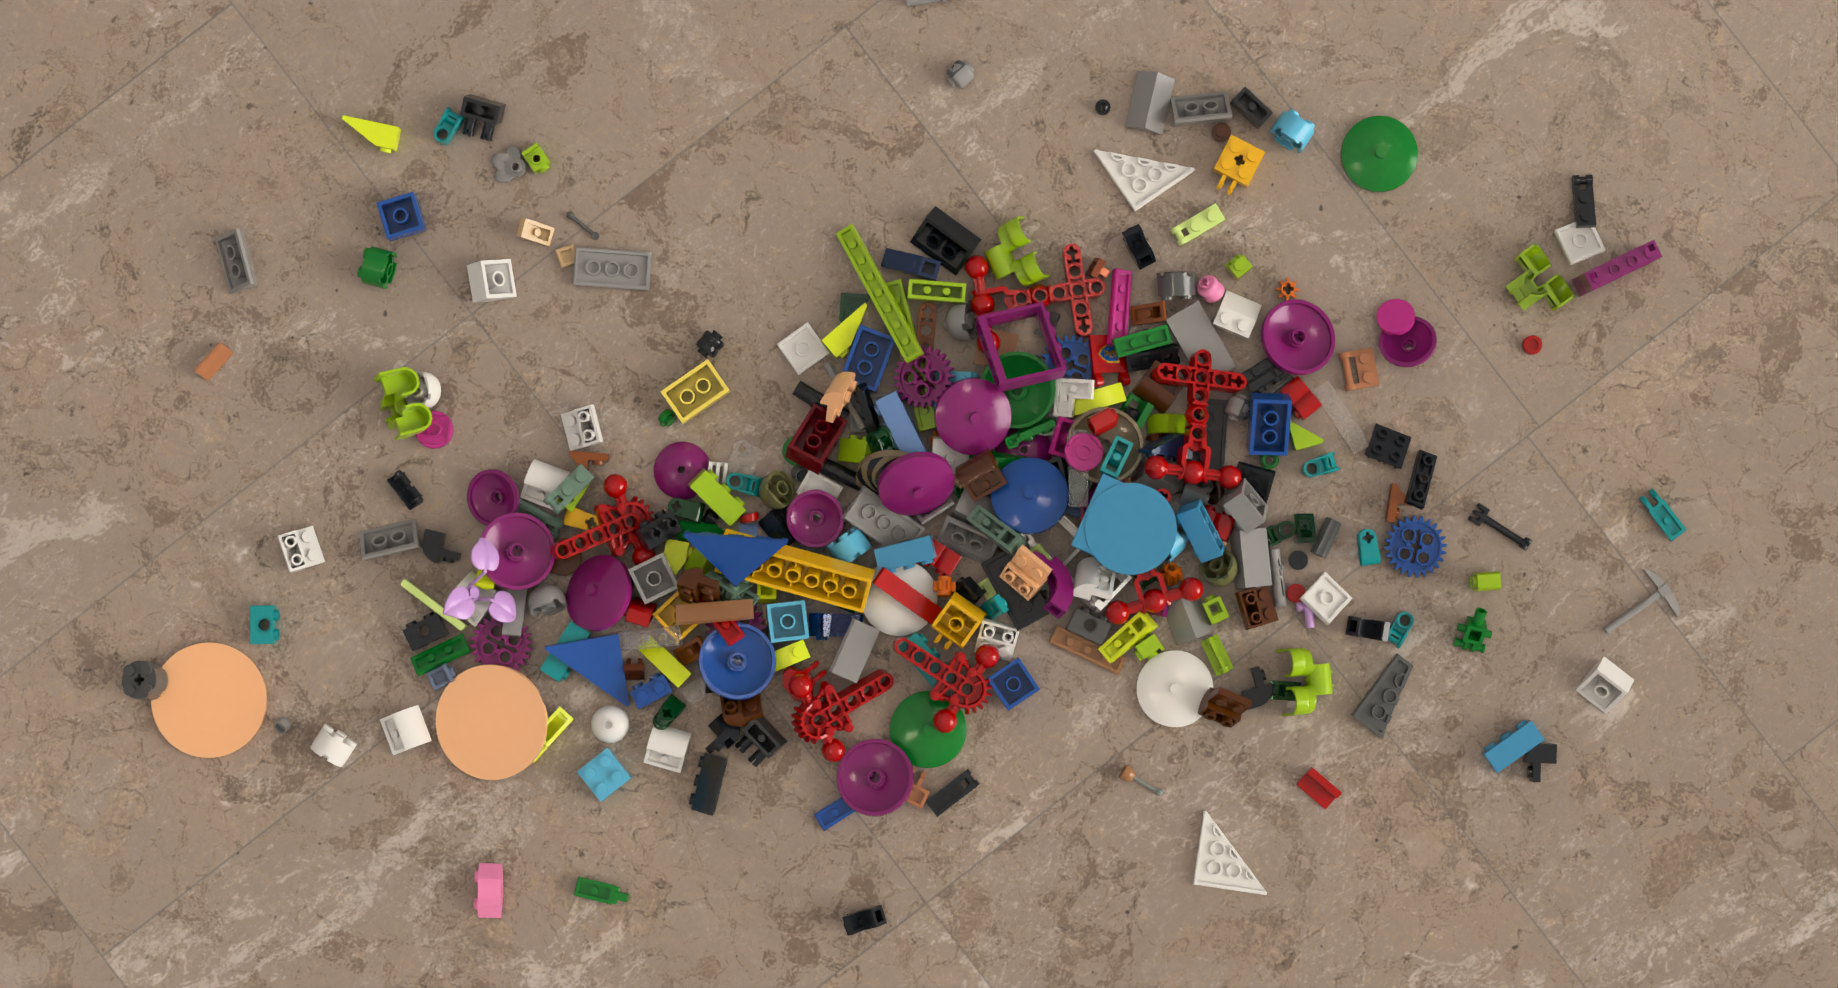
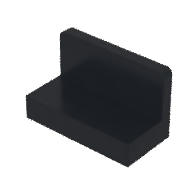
[758,509,796,546]

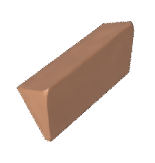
[194,342,233,380]

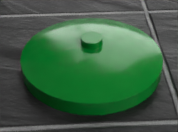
[1341,116,1418,193]
[981,351,1056,429]
[890,691,967,768]

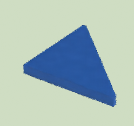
[683,531,788,586]
[544,633,629,707]

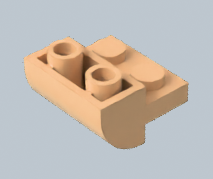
[820,372,857,423]
[999,545,1053,601]

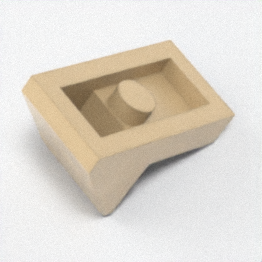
[516,218,554,246]

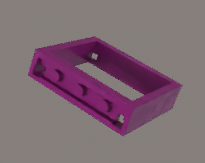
[1572,240,1662,297]
[975,302,1067,392]

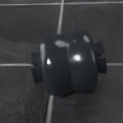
[696,330,724,358]

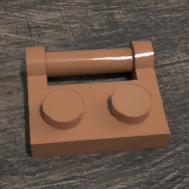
[1339,347,1379,391]

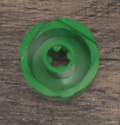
[357,246,397,289]

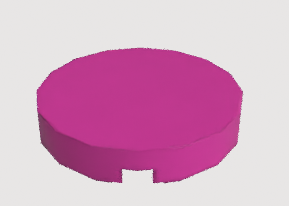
[1376,299,1415,336]
[415,410,454,449]
[1065,433,1103,472]

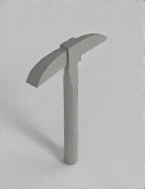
[1604,569,1680,634]

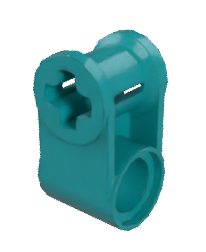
[433,107,465,145]
[1301,452,1340,478]
[726,472,763,497]
[1357,529,1381,566]
[1388,611,1414,649]

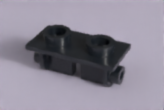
[387,470,423,510]

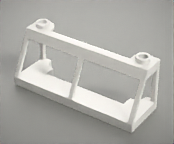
[1018,515,1132,614]

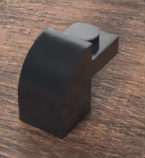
[1122,224,1156,270]
[422,529,461,563]
[1345,616,1391,642]
[1241,666,1273,710]
[705,713,740,754]
[1522,743,1557,782]
[842,905,887,936]

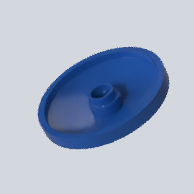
[991,458,1069,535]
[698,623,776,700]

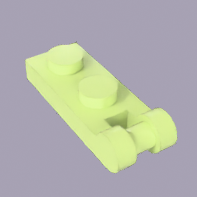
[1170,203,1226,247]

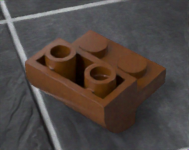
[1131,360,1183,414]
[955,448,1008,502]
[677,568,721,604]
[1235,586,1279,630]
[1198,687,1252,728]
[720,693,764,727]

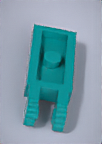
[1639,489,1687,542]
[979,594,1009,620]

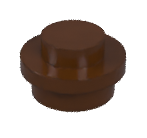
[1212,122,1231,142]

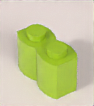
[1469,571,1502,592]

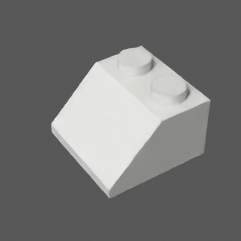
[467,259,517,303]
[1212,290,1262,340]
[1576,657,1634,714]

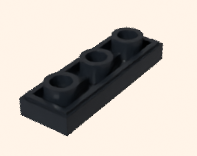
[1404,449,1437,510]

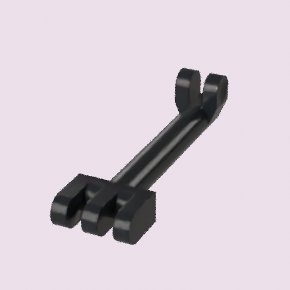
[1468,503,1532,551]

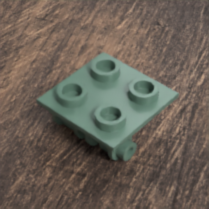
[705,569,756,600]

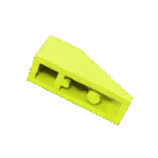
[342,115,401,154]
[821,303,868,359]
[664,539,693,576]
[1098,611,1158,663]
[775,640,810,672]

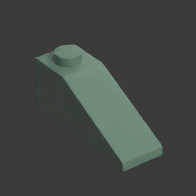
[966,504,1026,557]

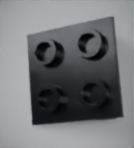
[1364,423,1412,469]

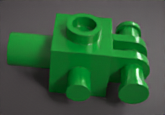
[1453,608,1492,653]

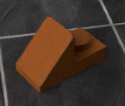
[1131,301,1167,326]
[569,451,609,471]
[1385,483,1411,523]
[673,635,704,666]

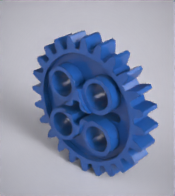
[1041,335,1092,380]
[1384,515,1447,578]

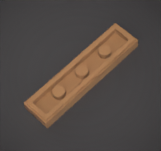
[675,599,754,625]
[1049,625,1127,675]

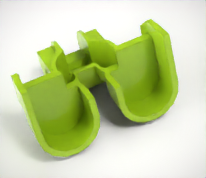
[984,216,1051,286]
[1506,242,1575,311]
[373,367,432,441]
[1276,647,1334,717]

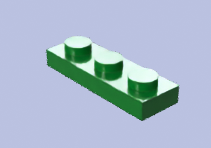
[1112,324,1172,358]
[410,634,471,677]

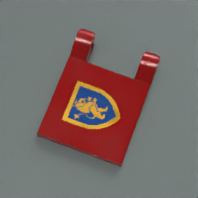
[1088,335,1131,387]

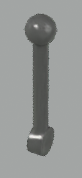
[566,212,599,240]

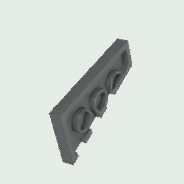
[1351,653,1413,739]

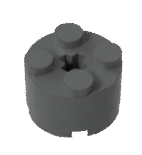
[1156,271,1196,300]
[122,661,168,700]

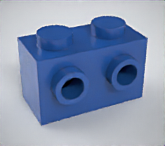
[629,673,674,710]

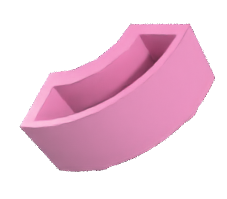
[474,863,503,918]

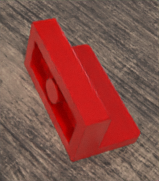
[1297,767,1342,809]

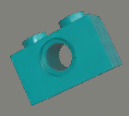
[1098,435,1134,480]
[250,605,280,644]

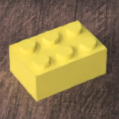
[660,359,731,424]

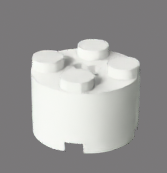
[310,724,357,767]

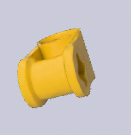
[563,508,599,532]

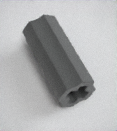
[1310,517,1341,559]

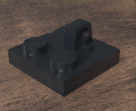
[1237,461,1276,504]

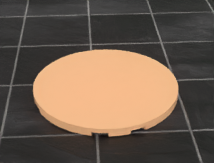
[151,642,267,758]
[436,664,548,780]

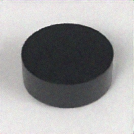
[1288,551,1308,570]

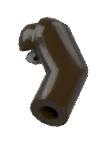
[1208,481,1224,505]

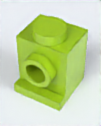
[521,142,552,174]
[1224,254,1253,280]
[1201,594,1230,625]
[1134,633,1165,661]

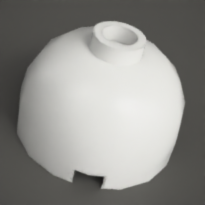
[405,371,441,408]
[591,705,630,743]

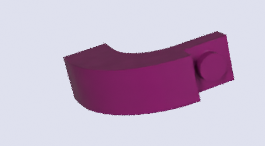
[1034,551,1074,619]

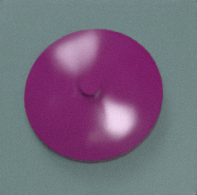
[1261,299,1335,375]
[934,378,1011,455]
[877,452,955,516]
[480,513,555,590]
[566,555,632,631]
[837,739,914,817]

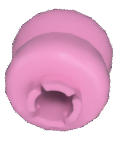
[1196,275,1224,303]

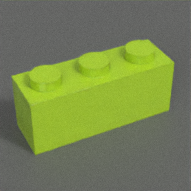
[907,279,966,304]
[688,468,746,526]

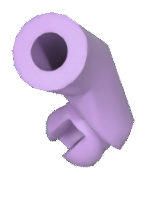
[1296,602,1315,628]

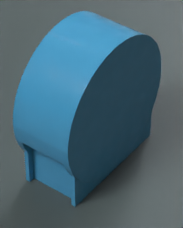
[1071,474,1177,575]

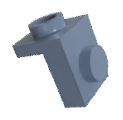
[426,663,457,691]

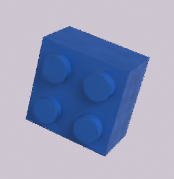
[376,192,427,242]
[987,657,1040,711]

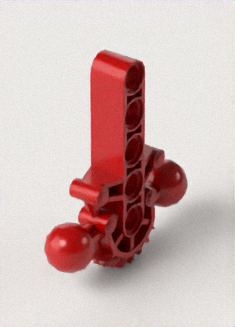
[550,474,656,566]
[893,637,999,733]
[788,669,894,762]

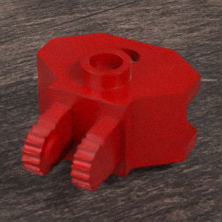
[783,660,827,703]

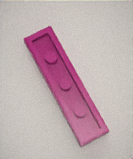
[1106,268,1132,346]

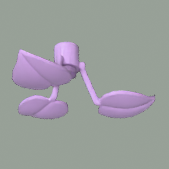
[443,538,516,623]

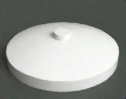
[864,563,938,636]
[1136,650,1213,727]

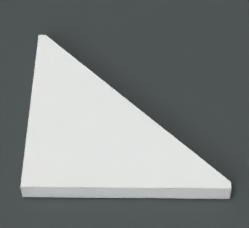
[1093,149,1195,212]
[1193,811,1267,895]

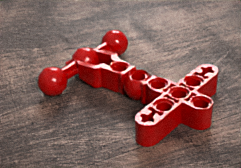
[965,243,1105,353]
[1144,349,1247,489]
[1080,482,1204,625]

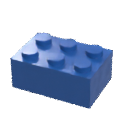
[843,325,895,393]
[1246,393,1292,456]

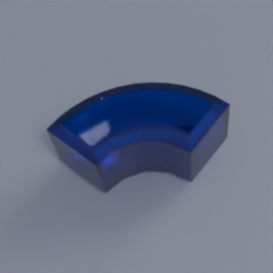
[808,613,863,640]

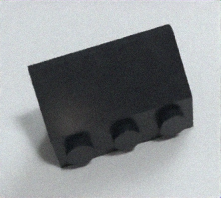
[910,206,981,275]
[689,752,728,816]

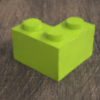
[837,435,873,464]

